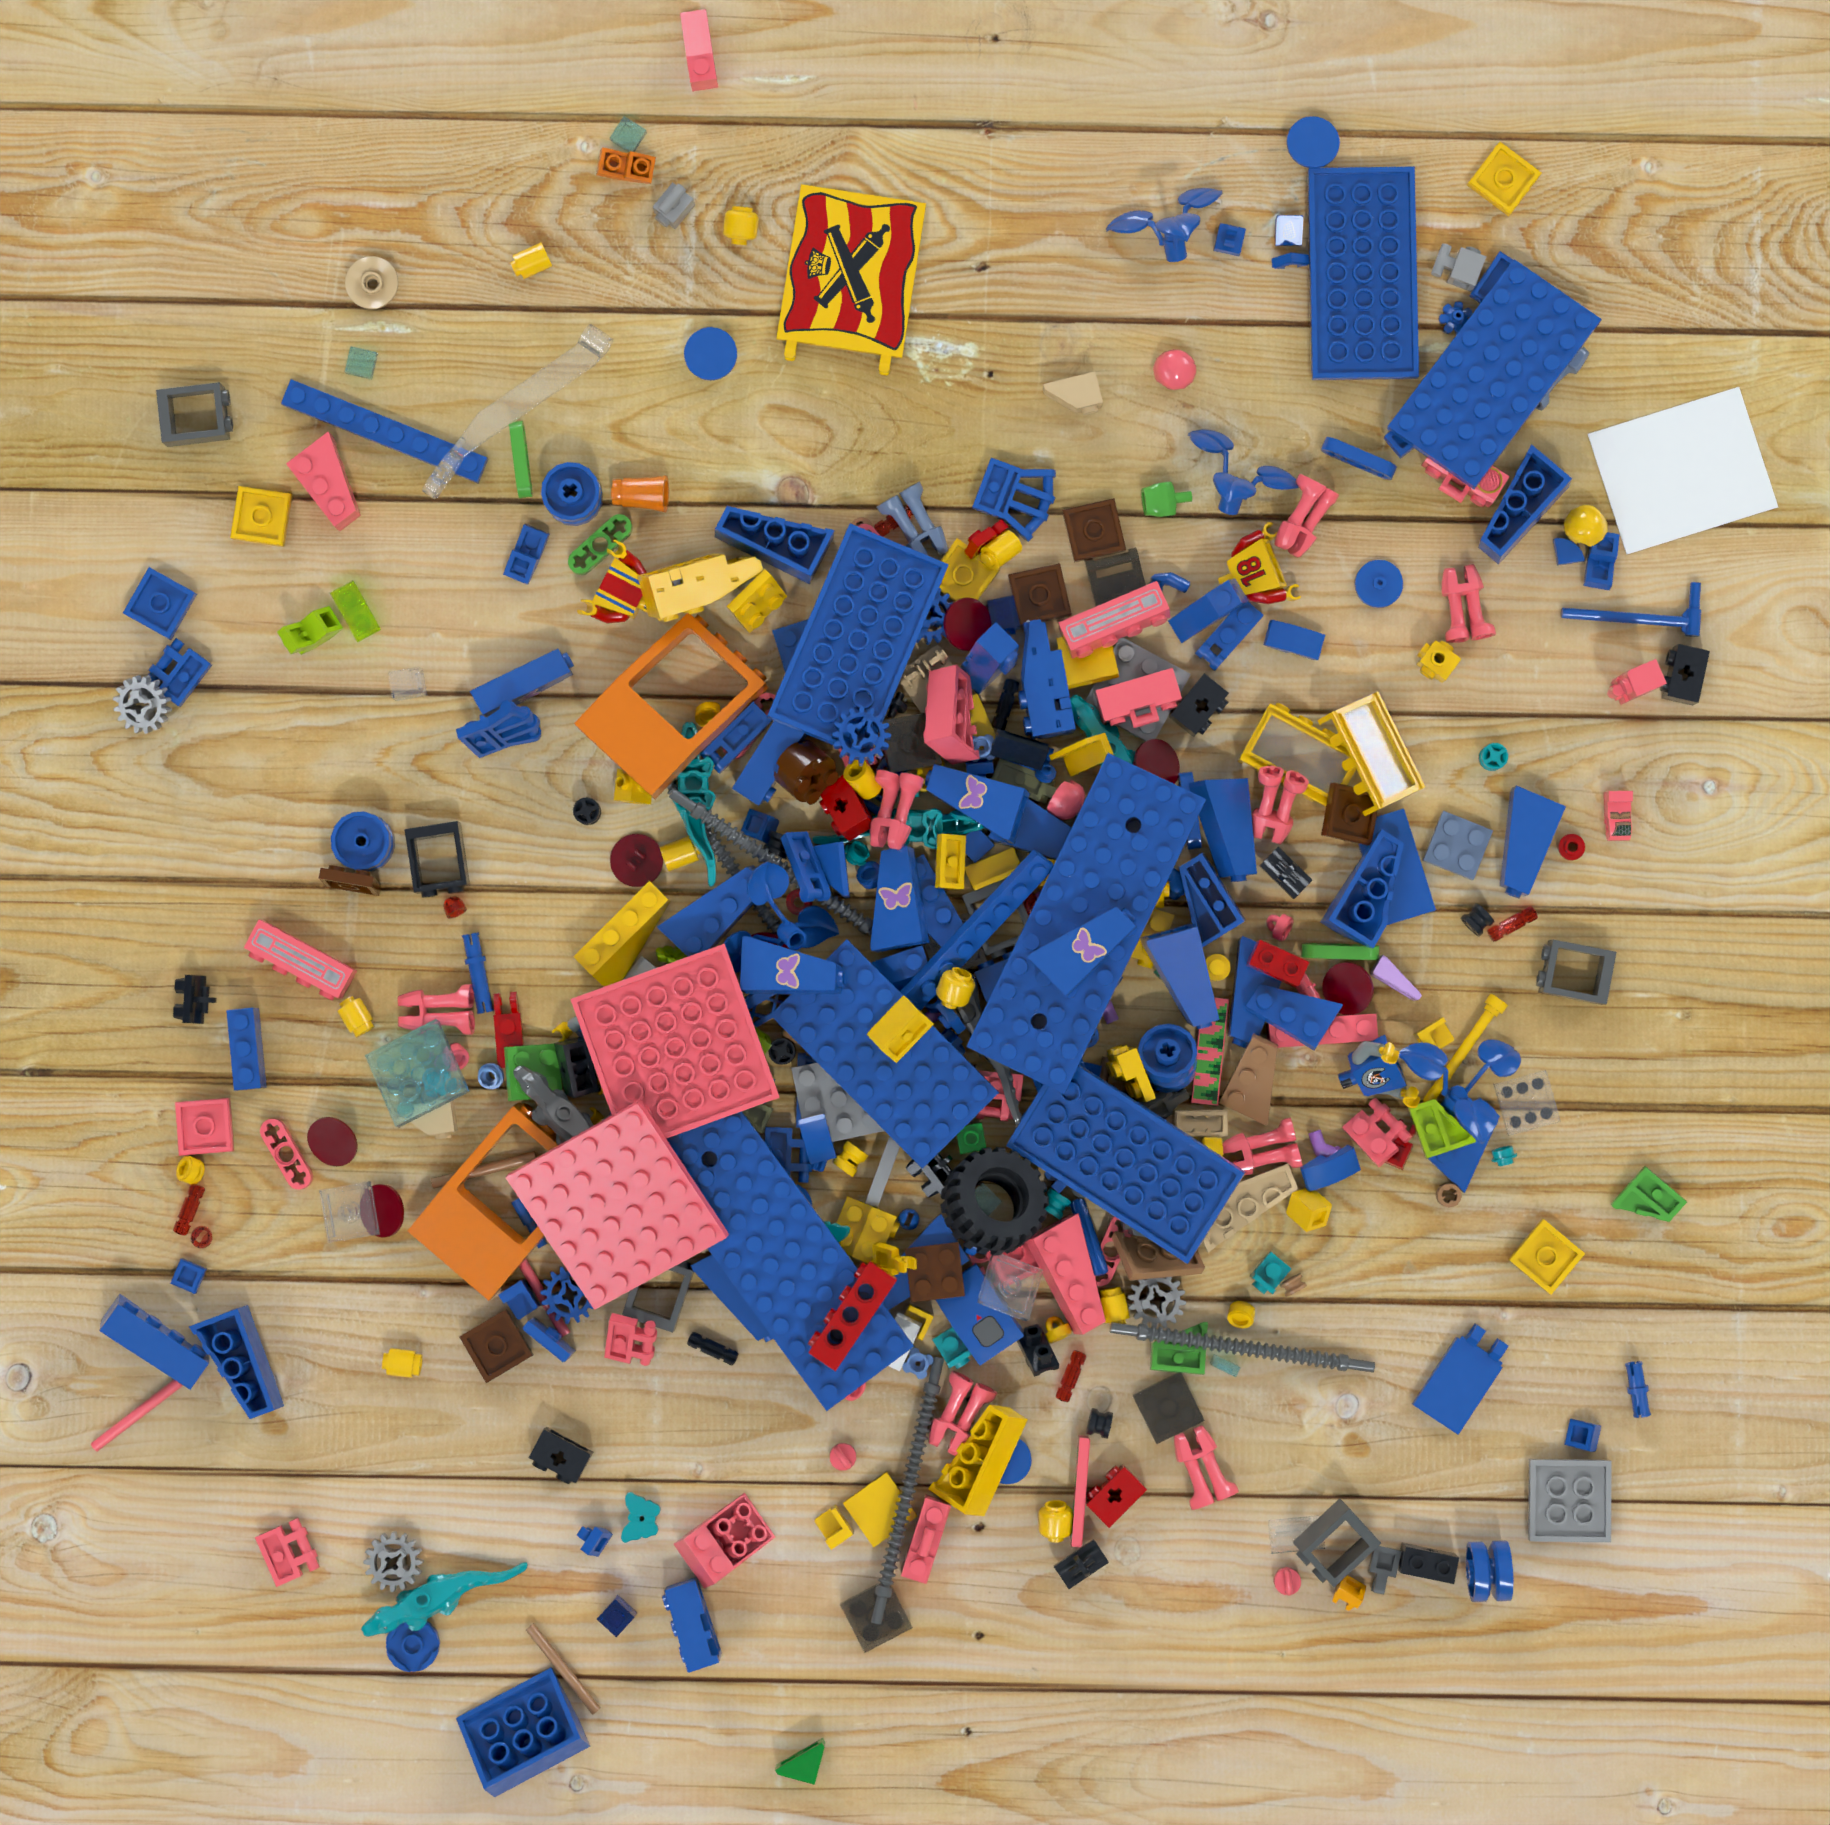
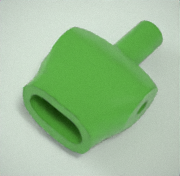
[1141,482,1192,517]

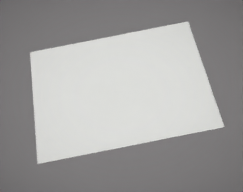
[1588,387,1778,554]

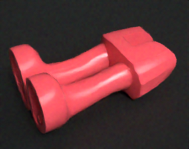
[1274,474,1339,558]
[1442,564,1496,643]
[1252,766,1309,845]
[870,770,924,850]
[397,984,475,1035]
[1222,1117,1302,1175]
[928,1371,997,1456]
[1174,1425,1239,1510]

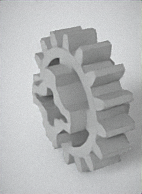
[113,675,172,734]
[1127,1277,1186,1329]
[363,1531,424,1592]

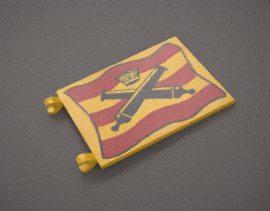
[776,184,926,376]

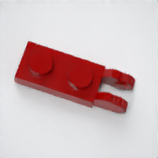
[493,992,524,1068]

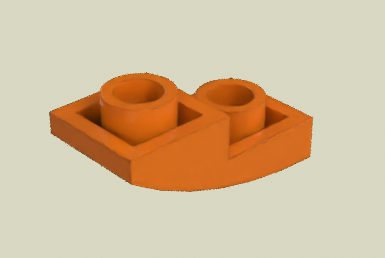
[596,147,656,184]

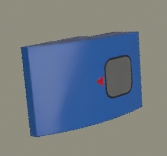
[936,1263,1024,1366]

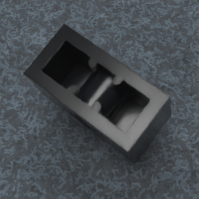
[1660,644,1710,706]
[1169,673,1229,737]
[554,1037,599,1098]
[528,1427,594,1484]
[1398,1542,1459,1584]

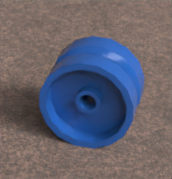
[541,462,603,526]
[331,811,395,872]
[1138,1024,1197,1093]
[1466,1540,1514,1602]

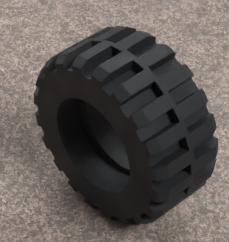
[940,1147,1049,1256]

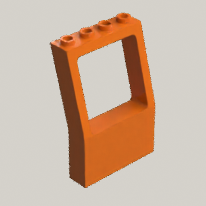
[574,613,768,800]
[407,1102,558,1301]

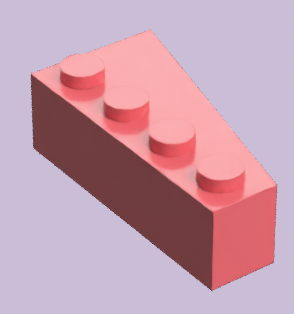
[1026,1213,1106,1335]

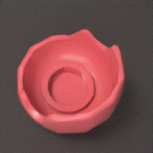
[1153,349,1196,390]
[1047,780,1085,820]

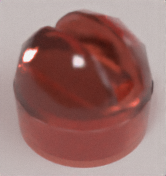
[443,896,467,919]
[191,1226,213,1248]

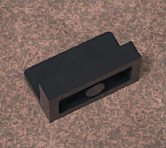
[990,729,1049,771]

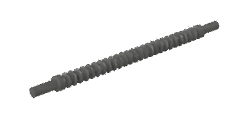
[667,778,800,952]
[669,788,873,935]
[1110,1322,1375,1373]
[871,1356,944,1625]

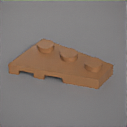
[1219,1033,1278,1126]
[1112,1231,1205,1280]

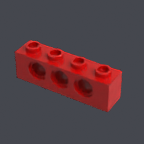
[808,1260,898,1371]

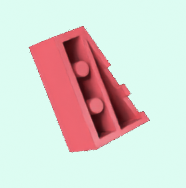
[286,431,361,531]
[923,665,980,765]

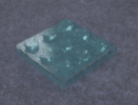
[365,1019,470,1128]

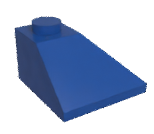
[813,841,850,898]

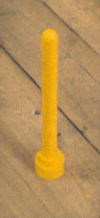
[1423,993,1508,1102]

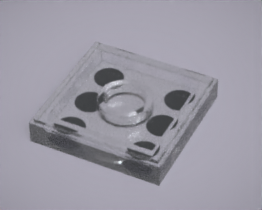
[1493,1070,1561,1136]

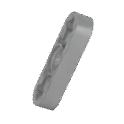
[865,1136,900,1208]

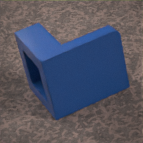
[498,1279,541,1320]

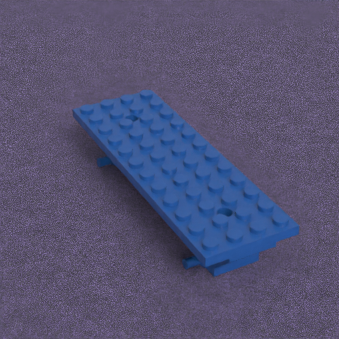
[966,753,1206,1094]
[667,1111,914,1411]

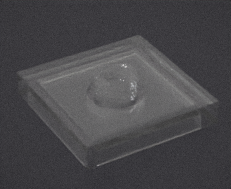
[319,1181,380,1243]
[977,1254,1043,1321]

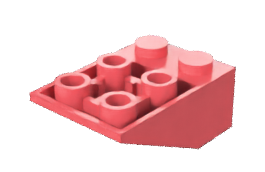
[674,1493,775,1588]

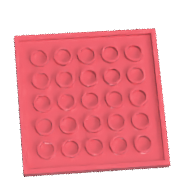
[570,944,780,1139]
[505,1100,729,1310]

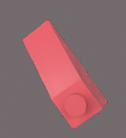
[680,9,718,92]

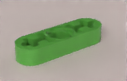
[509,421,533,498]
[568,514,633,575]
[1301,943,1379,960]

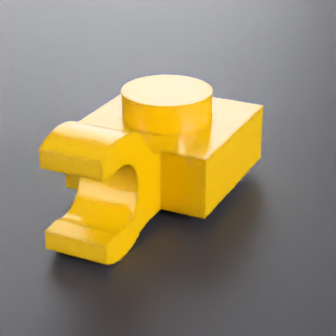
[872,1242,917,1276]

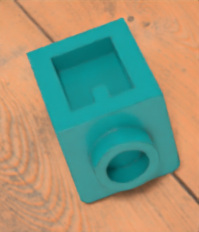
[1250,1251,1291,1294]
[932,1327,972,1369]

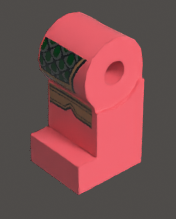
[1604,791,1633,841]

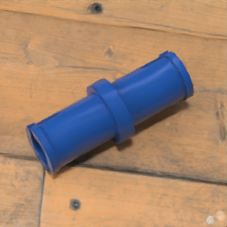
[1625,1361,1651,1418]

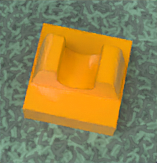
[1332,1575,1367,1611]

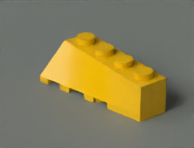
[573,881,671,987]
[928,1404,1028,1516]

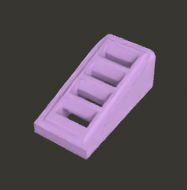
[1370,955,1422,1001]

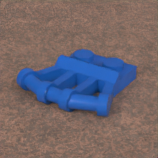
[972,458,1056,542]
[456,700,541,758]

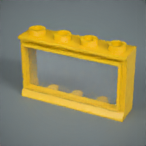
[1317,691,1425,816]
[1237,702,1356,807]

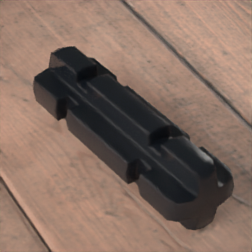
[992,679,1019,730]
[687,1332,739,1365]

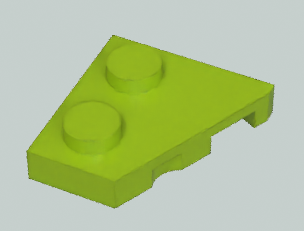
[1408,1099,1476,1159]

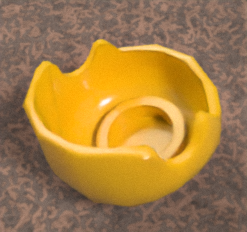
[1564,505,1608,547]

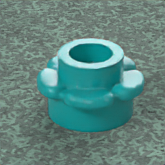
[845,841,870,866]
[1491,1146,1517,1166]

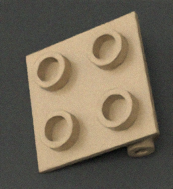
[900,644,952,718]

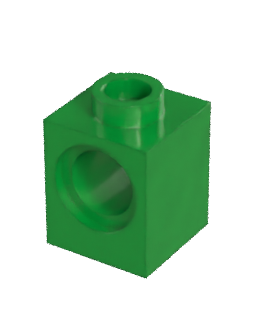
[957,1122,986,1154]

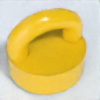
[695,701,721,727]
[176,1155,205,1185]
[1227,1301,1255,1328]
[1044,1316,1073,1344]

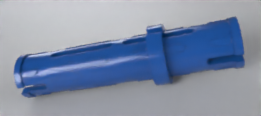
[462,932,494,1014]

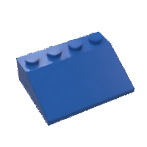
[456,1667,590,1797]

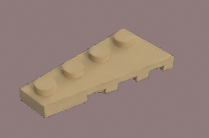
[1203,1163,1298,1252]

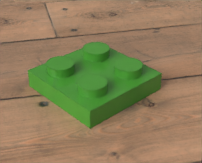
[504,1044,562,1101]

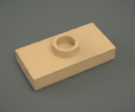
[1173,1110,1228,1137]

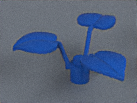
[1106,188,1223,262]
[1188,429,1299,515]
[724,862,839,973]
[1398,1039,1521,1144]

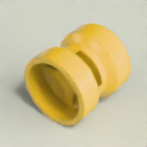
[832,1140,869,1177]

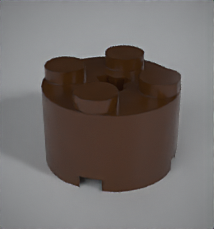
[774,740,839,805]

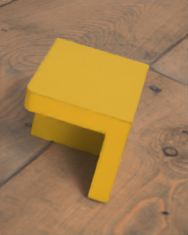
[1413,1017,1454,1049]
[1286,1188,1332,1232]
[904,1303,934,1340]
[814,1505,854,1550]

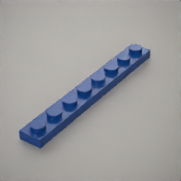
[281,379,488,484]
[900,849,1054,1011]

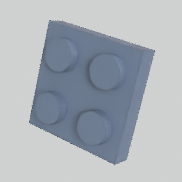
[1422,811,1493,880]

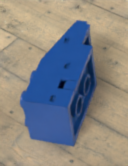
[1018,619,1076,741]

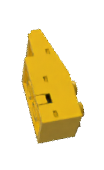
[637,553,763,622]

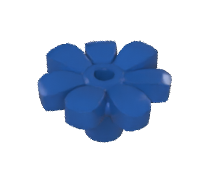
[1439,301,1472,335]

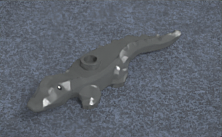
[955,967,1021,1125]
[513,1065,594,1145]

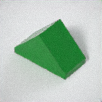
[775,1738,825,1785]

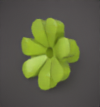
[656,946,688,964]

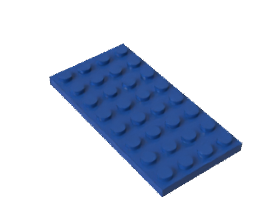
[1308,166,1419,380]
[1387,259,1602,490]
[767,523,949,753]
[771,939,999,1169]
[1006,1064,1246,1264]

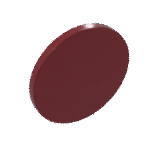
[944,597,991,651]
[1134,739,1180,784]
[610,834,664,887]
[1322,962,1374,1015]
[307,1117,358,1167]
[361,1184,404,1238]

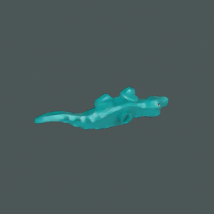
[1070,695,1136,766]
[672,722,716,887]
[812,808,984,849]
[361,1562,528,1637]

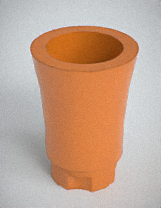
[611,475,669,513]

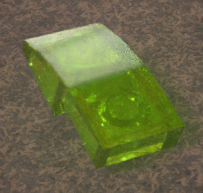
[330,581,381,642]

